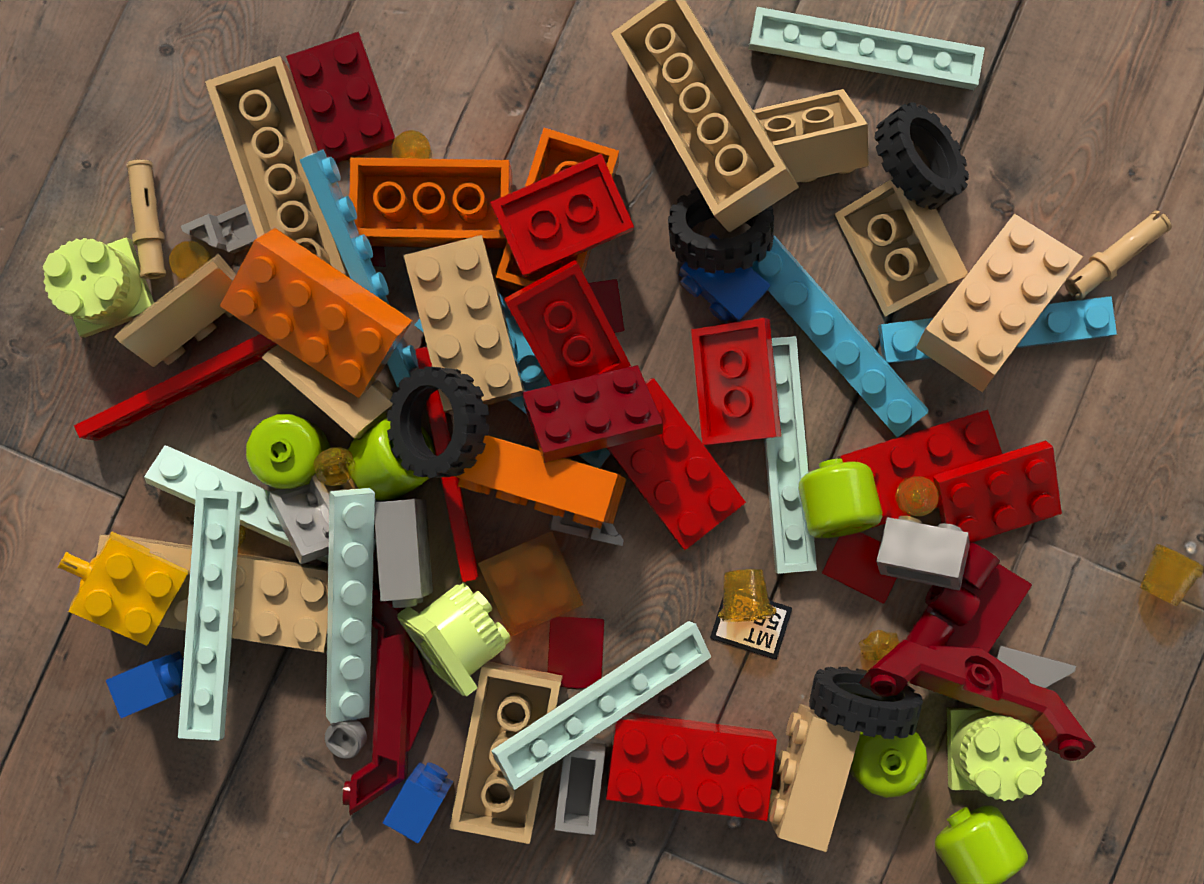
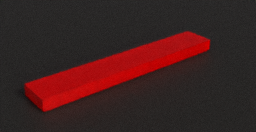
[74,334,278,441]
[415,347,479,582]

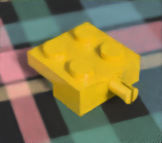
[57,531,188,646]

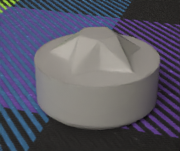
[325,719,367,759]

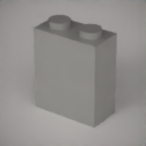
[374,499,433,608]

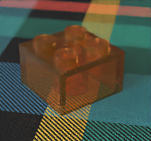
[478,530,584,637]

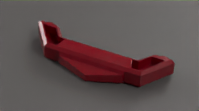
[343,581,434,816]
[859,639,1096,761]

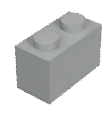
[876,516,970,591]
[554,742,605,835]

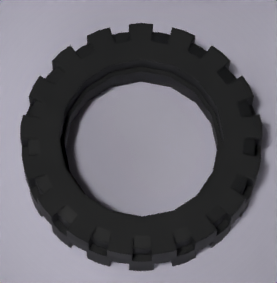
[875,102,969,210]
[668,188,774,273]
[387,367,489,478]
[809,667,923,739]

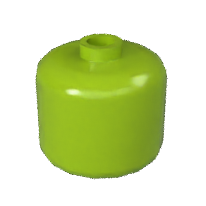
[246,414,331,489]
[347,418,436,502]
[798,459,882,538]
[850,732,928,798]
[935,806,1028,884]

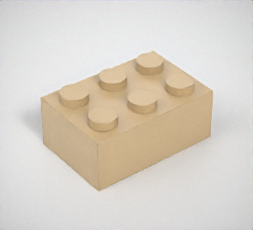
[768,704,860,852]

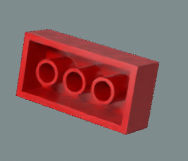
[606,712,777,821]

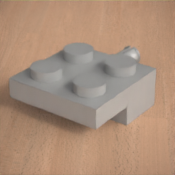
[269,460,386,564]

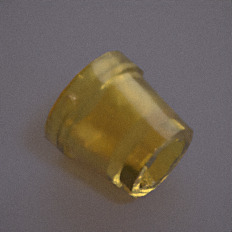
[1139,544,1204,607]
[718,569,777,622]

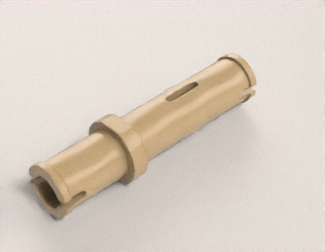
[126,160,166,279]
[1064,210,1172,300]

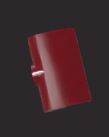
[905,542,1032,653]

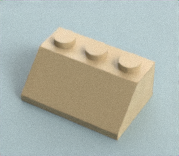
[753,89,869,182]
[835,178,968,316]
[114,253,236,367]
[262,345,394,439]

